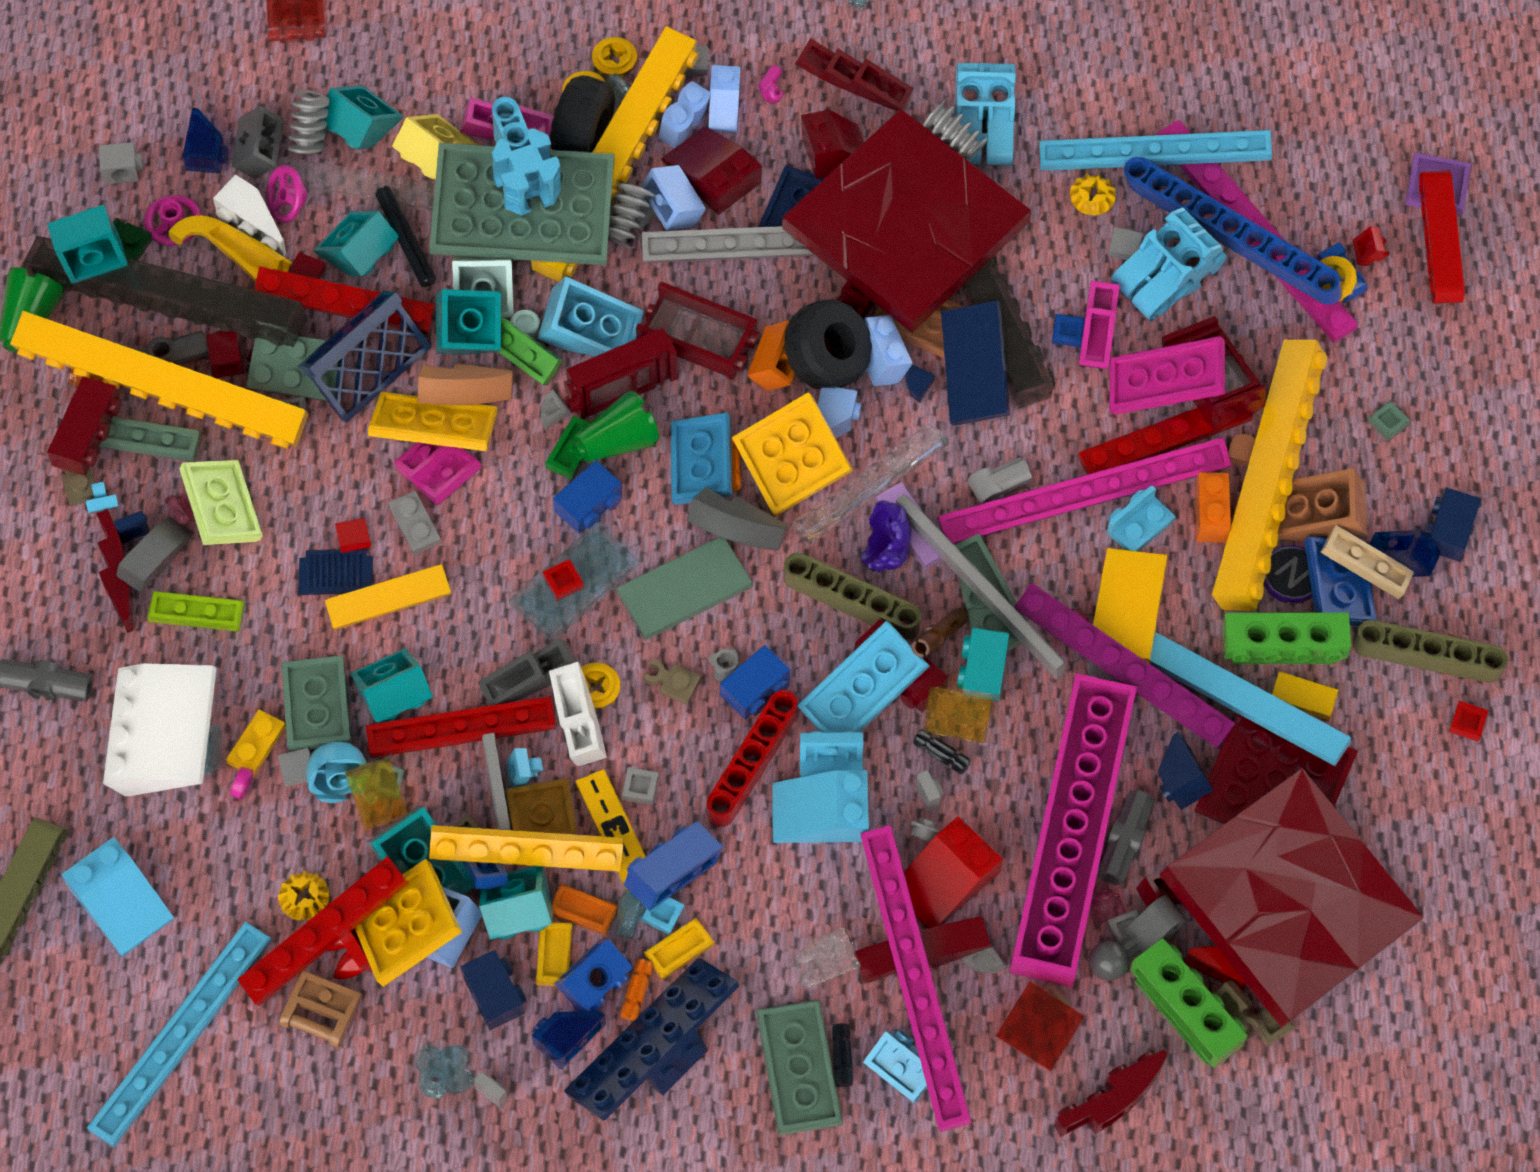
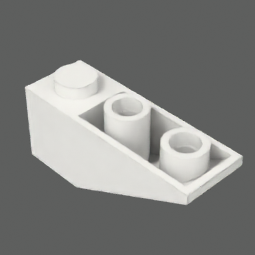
[213,174,286,257]

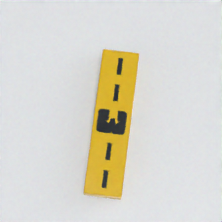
[575,769,646,892]

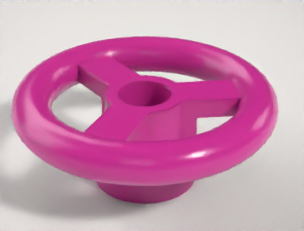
[266,165,307,223]
[144,195,202,246]

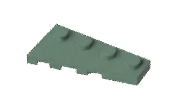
[955,533,1027,651]

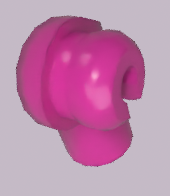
[758,65,783,104]

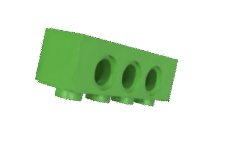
[1221,612,1352,664]
[1130,938,1247,1068]

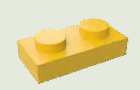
[226,709,286,777]

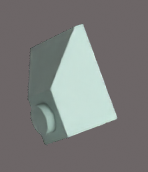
[452,256,514,318]

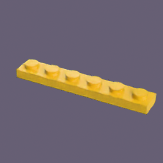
[429,825,623,871]

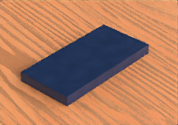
[941,301,1010,426]

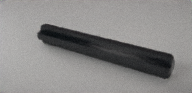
[375,186,436,288]

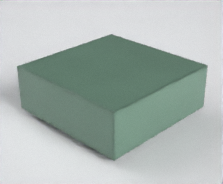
[1368,401,1411,441]

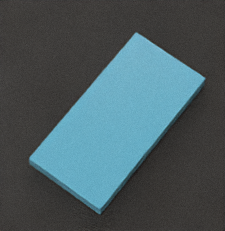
[797,621,930,733]

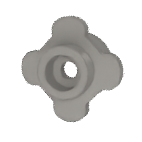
[709,648,741,681]
[910,818,940,842]

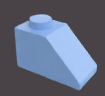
[708,65,740,133]
[818,387,862,438]

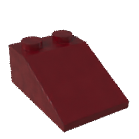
[661,126,762,215]

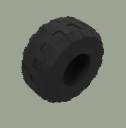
[550,75,615,153]
[784,299,872,389]

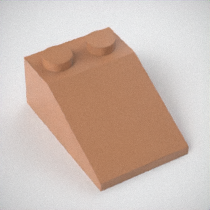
[1278,468,1368,541]

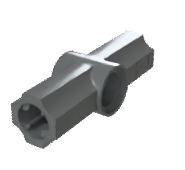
[134,331,209,365]
[0,659,94,702]
[1097,790,1155,885]

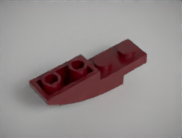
[1054,1049,1168,1137]

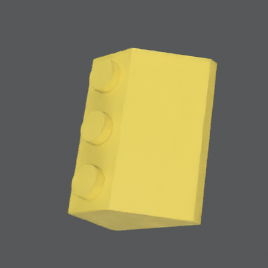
[392,114,478,179]

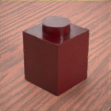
[206,330,244,378]

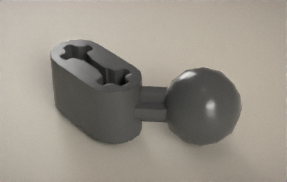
[1089,895,1187,981]

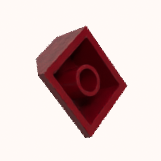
[801,110,864,179]

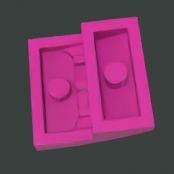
[393,442,482,505]

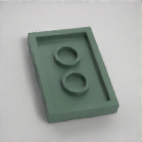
[246,330,338,402]
[281,655,351,752]

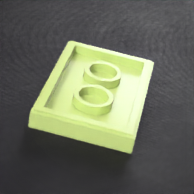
[179,460,263,545]

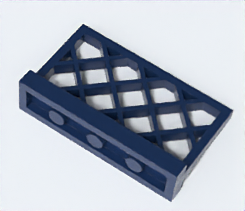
[298,291,431,423]

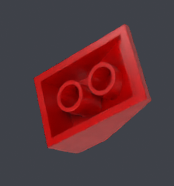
[904,816,1003,928]

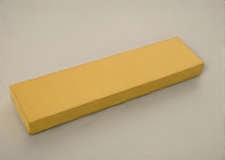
[324,564,451,630]

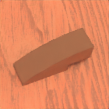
[418,363,513,405]

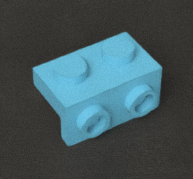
[800,731,863,777]

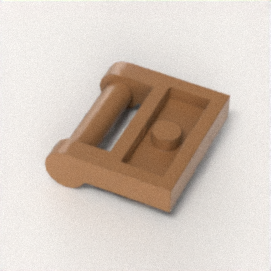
[279,971,363,1048]

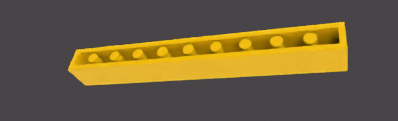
[531,26,699,282]
[10,311,309,450]
[1212,339,1327,612]

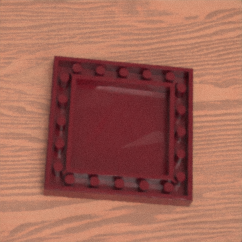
[782,109,1031,333]
[1159,768,1424,1028]

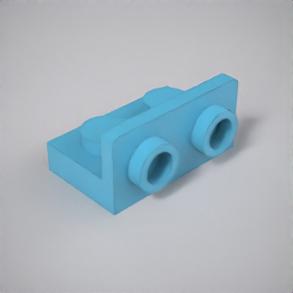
[1107,485,1176,552]
[863,1029,927,1103]

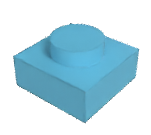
[641,897,684,935]

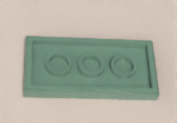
[616,537,753,641]
[756,1000,843,1136]

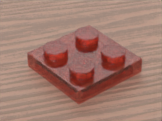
[996,981,1086,1072]

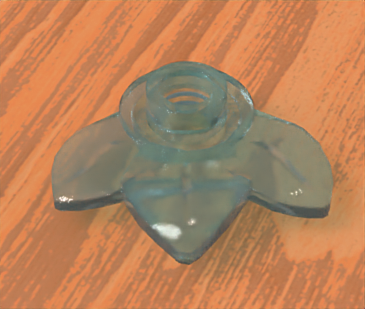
[416,1043,476,1098]

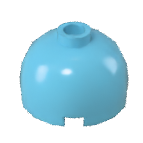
[306,741,370,803]

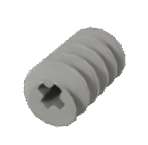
[287,90,330,154]
[923,100,988,161]
[608,183,655,249]

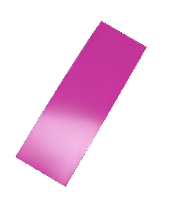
[460,97,554,139]
[1079,281,1120,370]

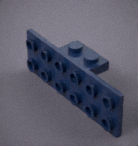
[564,958,739,1121]

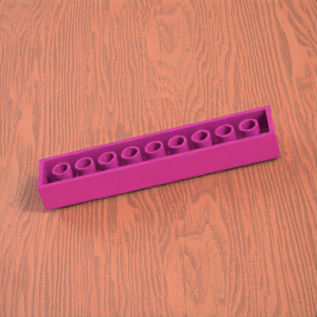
[1010,673,1137,987]

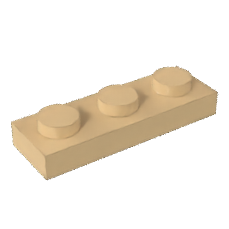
[1320,525,1414,600]

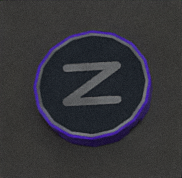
[1263,545,1313,604]

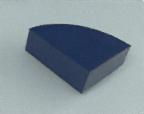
[905,364,935,403]

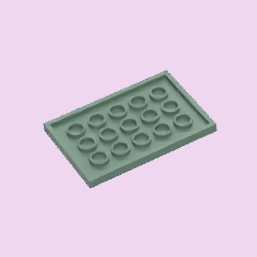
[429,143,614,265]

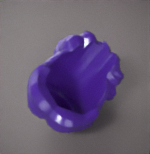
[860,500,912,573]

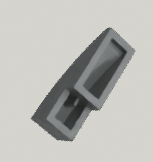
[686,487,788,551]
[116,516,194,593]
[478,638,578,706]

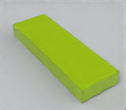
[147,591,245,632]

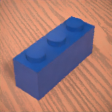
[624,821,723,911]

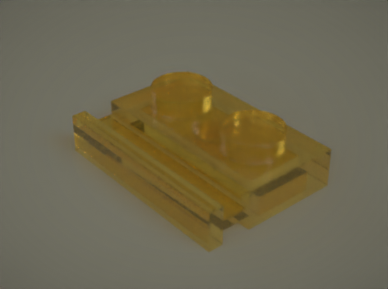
[923,687,992,743]
[345,756,407,830]

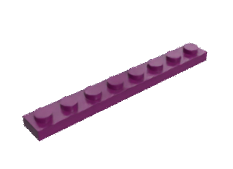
[1014,583,1235,749]

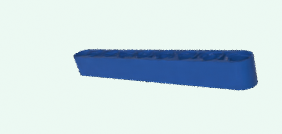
[1124,157,1342,305]

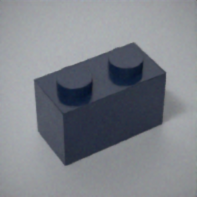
[1423,487,1481,562]
[460,950,527,1031]

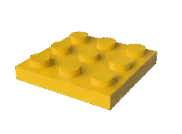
[732,392,853,516]
[355,859,462,987]

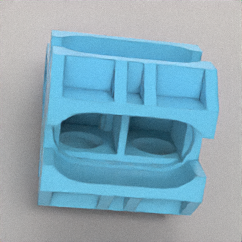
[954,63,1016,166]
[492,97,561,215]
[1111,207,1227,322]

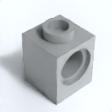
[99,142,144,184]

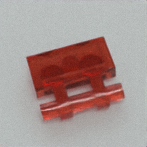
[266,0,326,43]

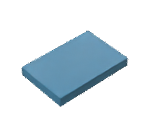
[671,412,733,505]

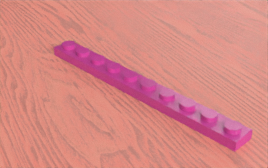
[1156,120,1358,343]
[937,437,1232,544]
[860,825,972,1132]

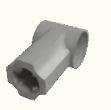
[967,457,1032,504]

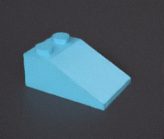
[537,277,644,356]
[772,770,869,843]
[61,837,174,957]

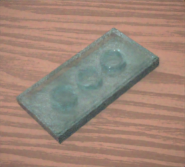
[509,522,639,643]

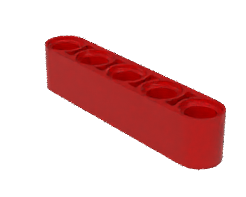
[1419,170,1465,304]
[707,690,798,827]

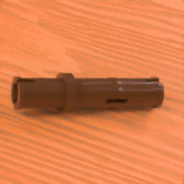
[912,608,968,657]

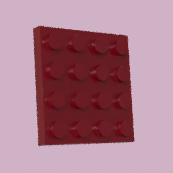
[1194,713,1358,824]

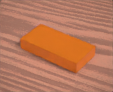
[552,883,619,936]

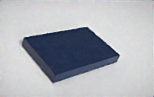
[758,165,825,227]

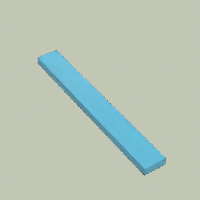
[1039,130,1272,170]
[1150,632,1351,766]
[87,921,272,1148]

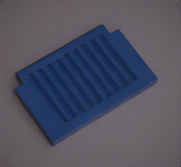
[298,549,373,595]

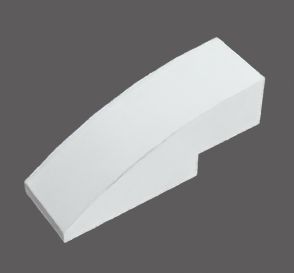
[549,662,607,766]

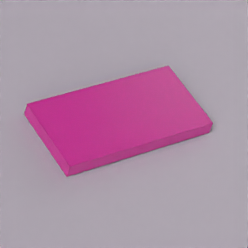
[1110,336,1225,414]

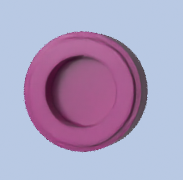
[230,766,254,800]

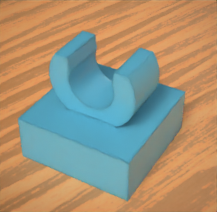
[86,482,119,514]
[506,748,543,788]

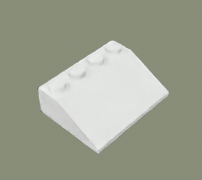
[103,663,217,796]

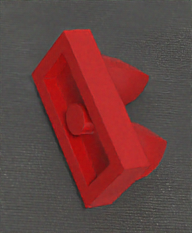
[327,928,373,979]

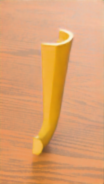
[169,215,292,283]

